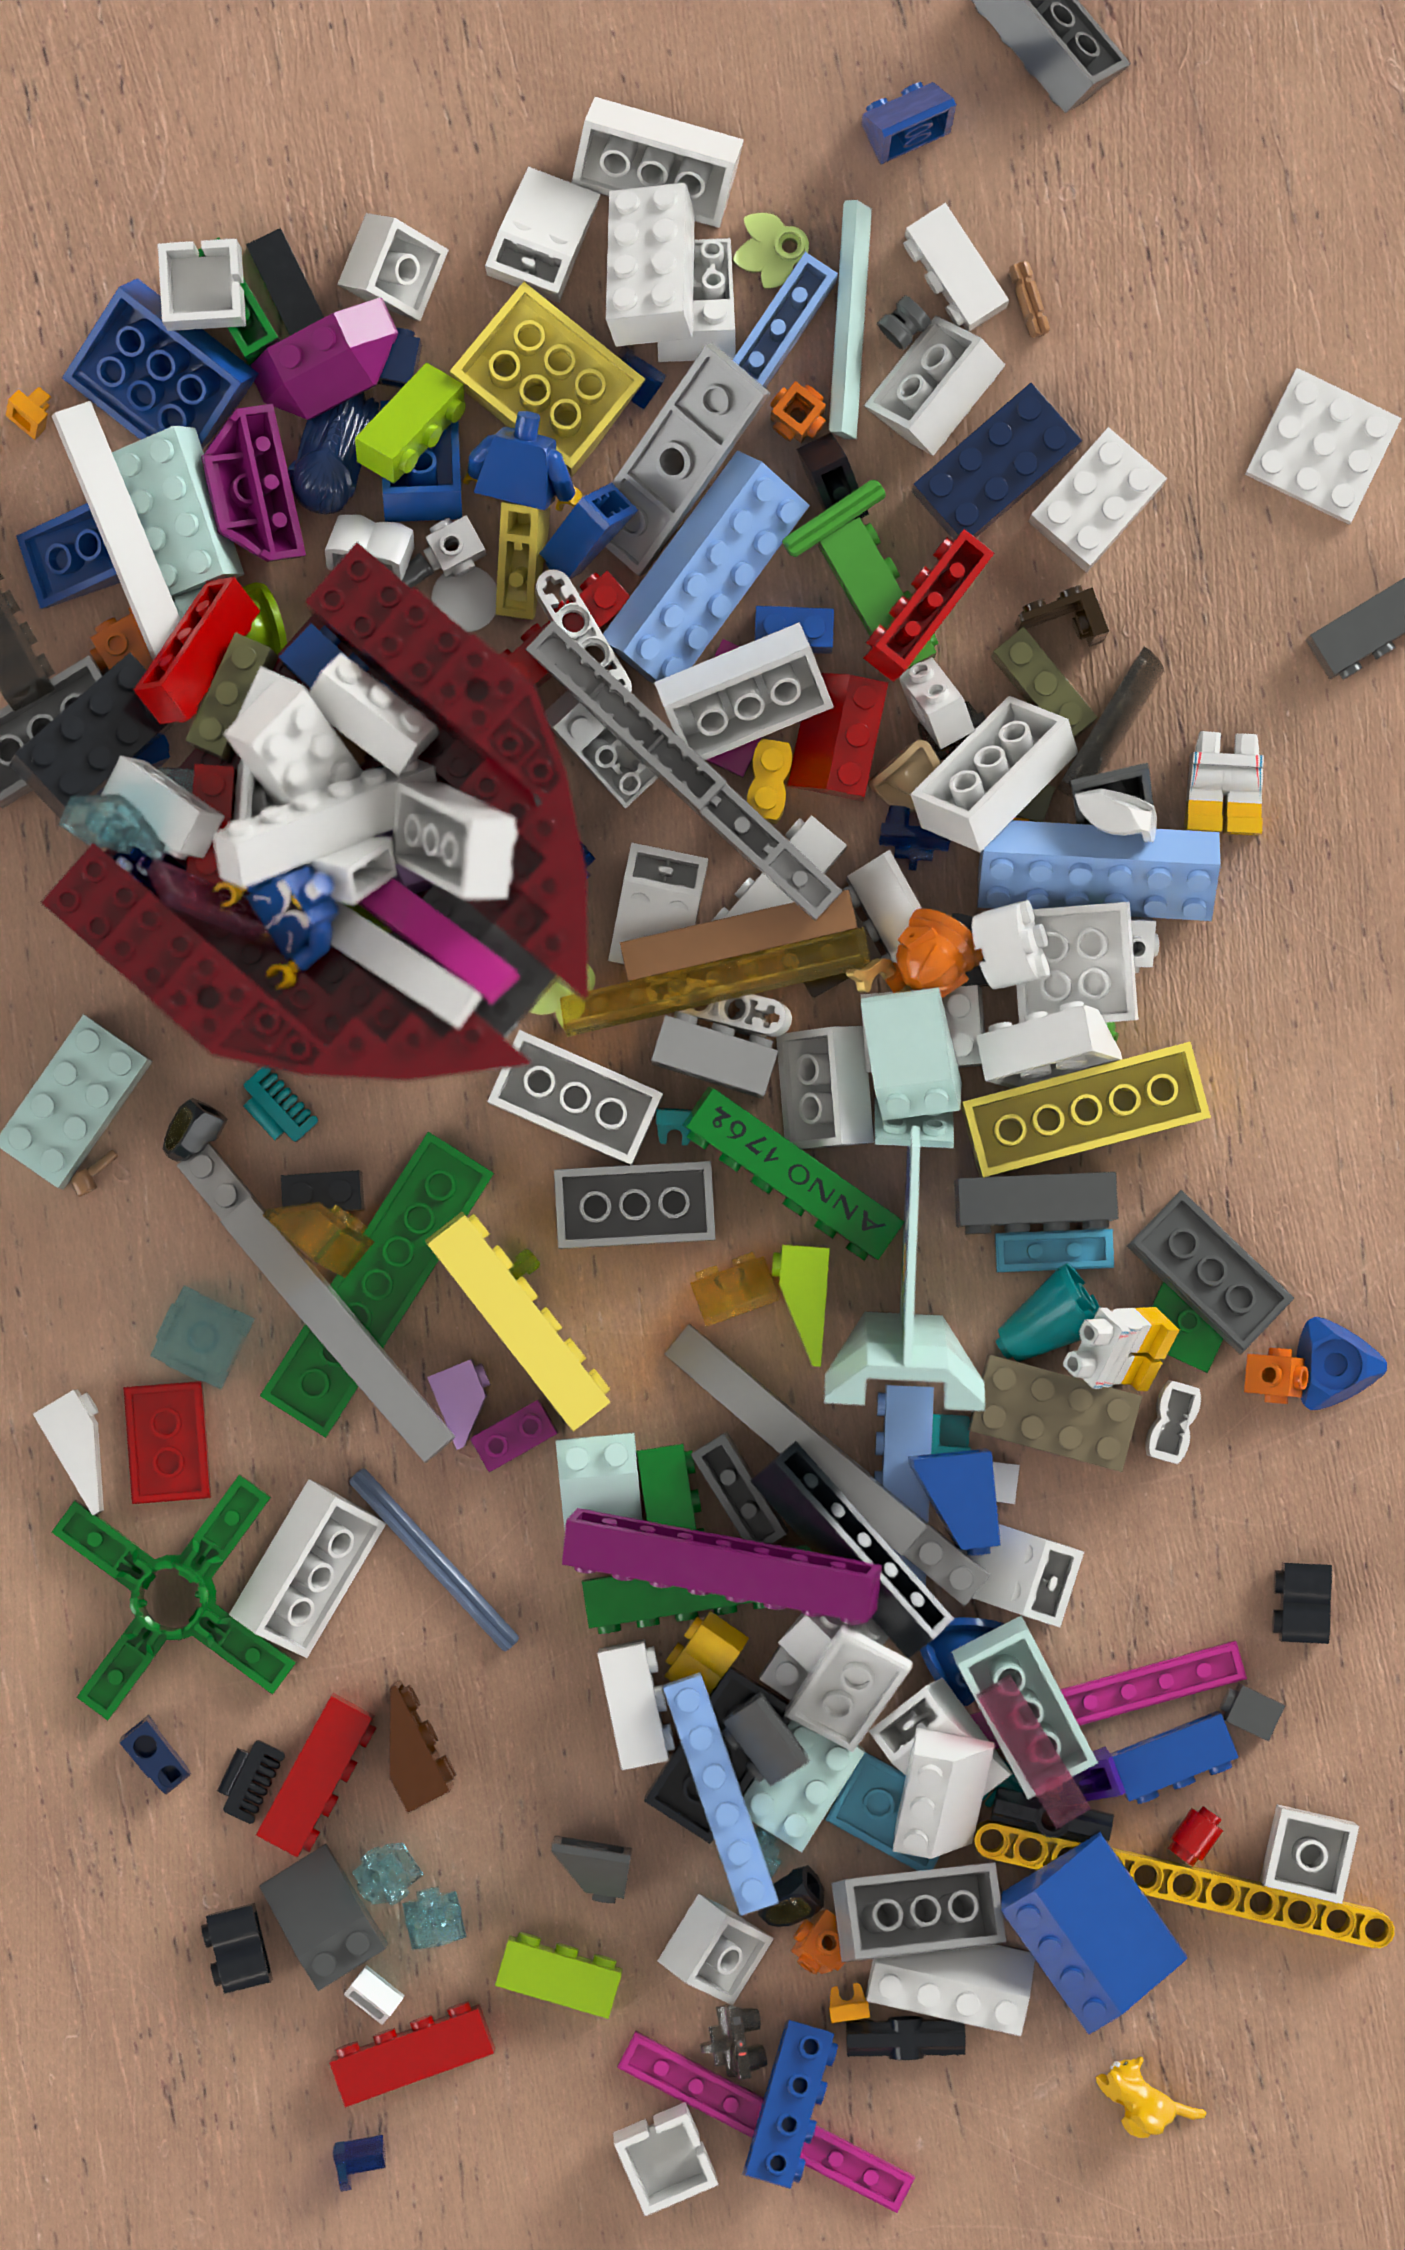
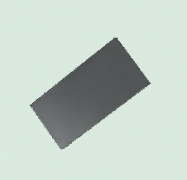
[1127,1190,1294,1355]

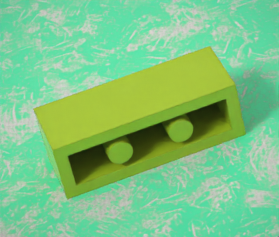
[355,362,466,484]
[495,1932,622,2019]

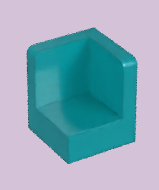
[931,1414,970,1454]

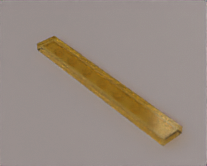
[560,927,871,1037]

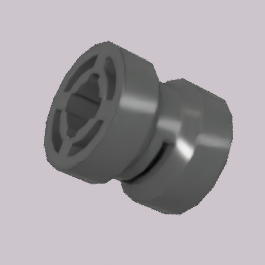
[877,295,931,351]

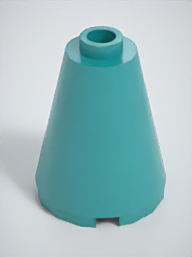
[996,1263,1101,1362]

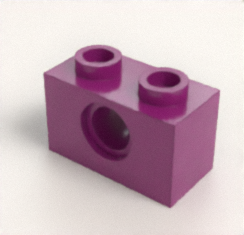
[470,1399,559,1472]

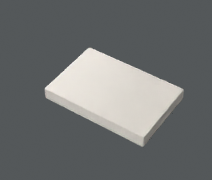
[784,1625,912,1752]

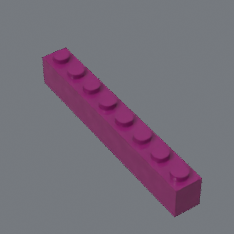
[562,1508,882,1625]

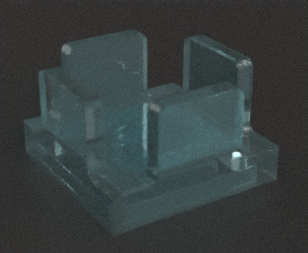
[150,1285,256,1389]

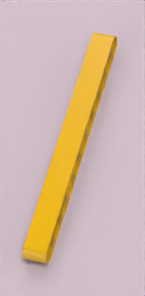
[973,1820,1395,1948]

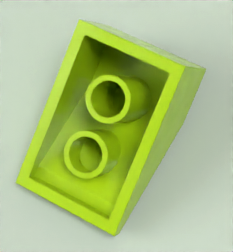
[771,1245,830,1367]

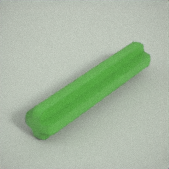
[782,480,886,557]

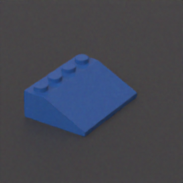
[62,278,259,449]
[1001,1832,1187,2035]

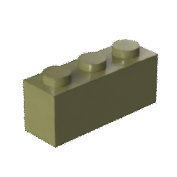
[991,627,1098,739]
[185,632,279,763]

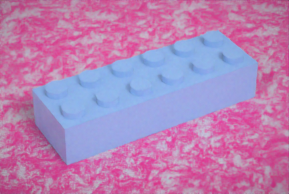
[603,450,810,684]
[977,820,1221,921]

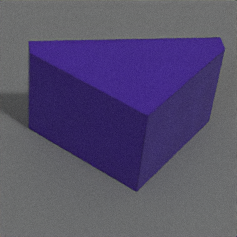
[1055,1747,1126,1804]

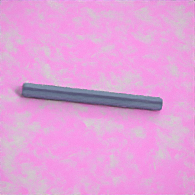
[349,1468,519,1651]

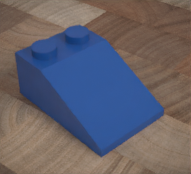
[861,82,956,165]
[380,400,462,522]
[16,503,120,609]

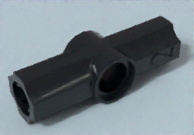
[990,1786,1114,1843]
[846,2016,966,2060]

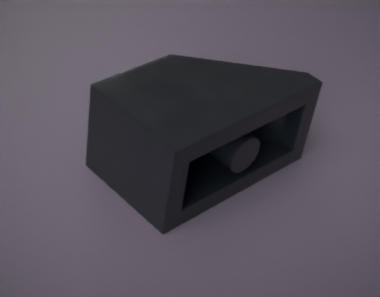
[796,432,869,525]

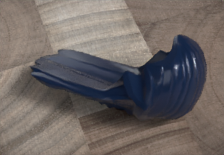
[288,392,379,514]

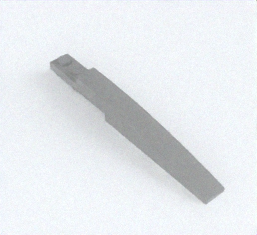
[526,621,842,921]
[176,1142,456,1463]
[665,1324,990,1606]

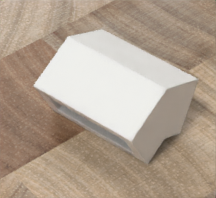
[344,1965,405,2025]

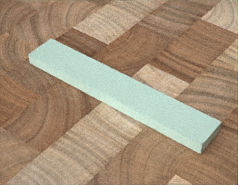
[829,200,872,439]

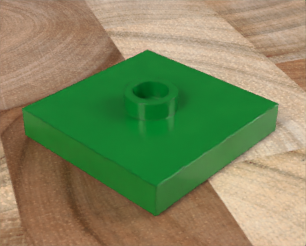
[1151,1281,1223,1373]

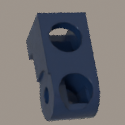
[119,1714,191,1795]

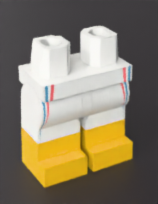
[1184,731,1264,836]
[1063,1307,1180,1391]

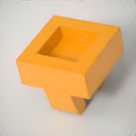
[5,387,51,440]
[829,1983,870,2023]

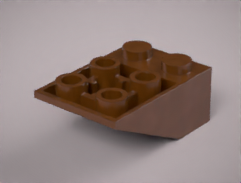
[390,1680,456,1813]

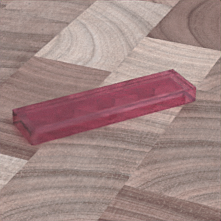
[976,1675,1091,1829]

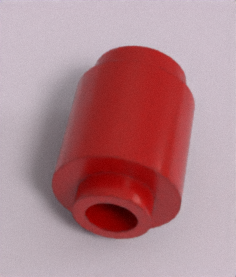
[1168,1806,1224,1867]

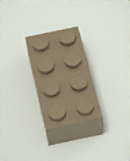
[968,1355,1142,1472]

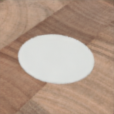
[431,567,497,632]

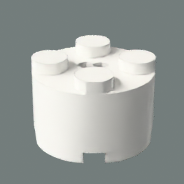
[972,900,1050,989]

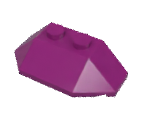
[250,298,399,420]
[201,404,306,562]

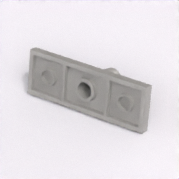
[605,343,771,576]

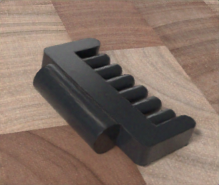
[217,1740,285,1824]

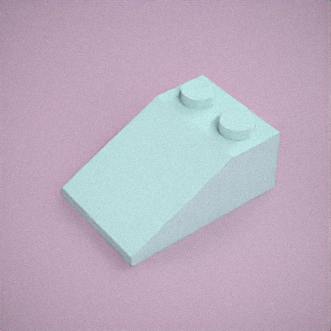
[861,988,962,1121]
[556,1432,643,1530]

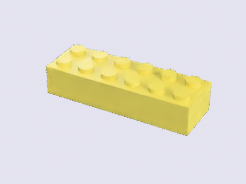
[960,1041,1211,1177]
[425,1212,611,1432]

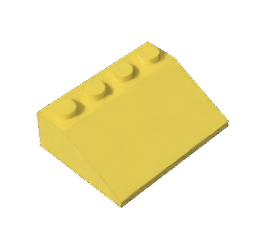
[450,281,645,478]

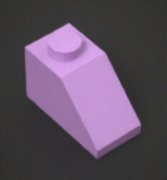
[427,1359,491,1450]

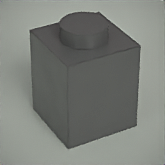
[1220,1683,1285,1742]

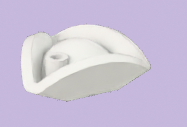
[1075,788,1157,842]

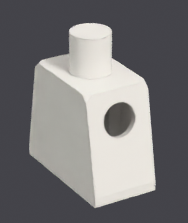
[296,837,397,905]

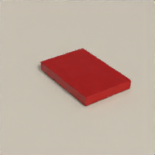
[123,1381,211,1504]

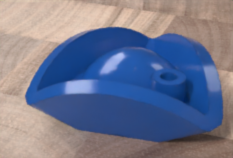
[1296,1317,1387,1410]
[920,1617,1004,1706]

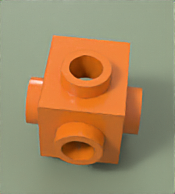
[769,381,827,443]
[1244,1347,1308,1404]
[791,1909,845,1975]

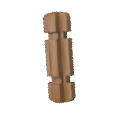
[1009,261,1050,338]

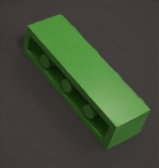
[818,517,939,669]

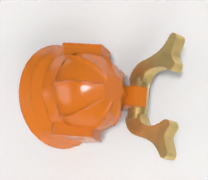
[846,908,983,998]

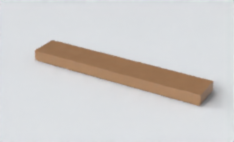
[620,889,858,981]

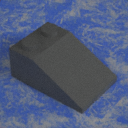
[259,1844,388,1991]

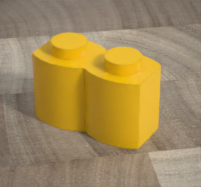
[747,739,792,825]
[664,1611,749,1695]

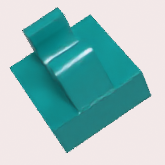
[656,1107,692,1146]

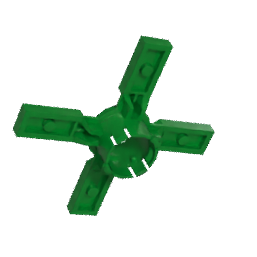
[51,1474,297,1721]

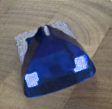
[617,346,667,409]
[333,2135,386,2192]

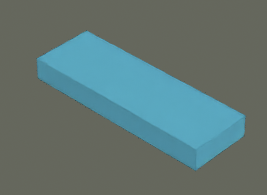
[995,1229,1114,1272]

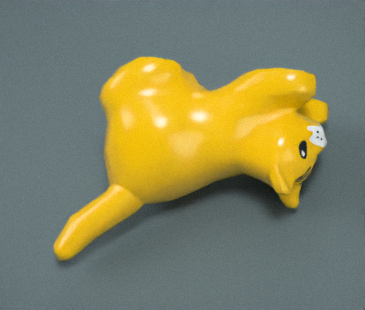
[1095,2057,1206,2138]

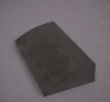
[1057,647,1164,798]

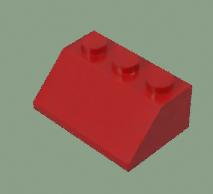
[787,672,889,802]

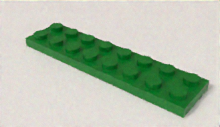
[260,1132,494,1438]

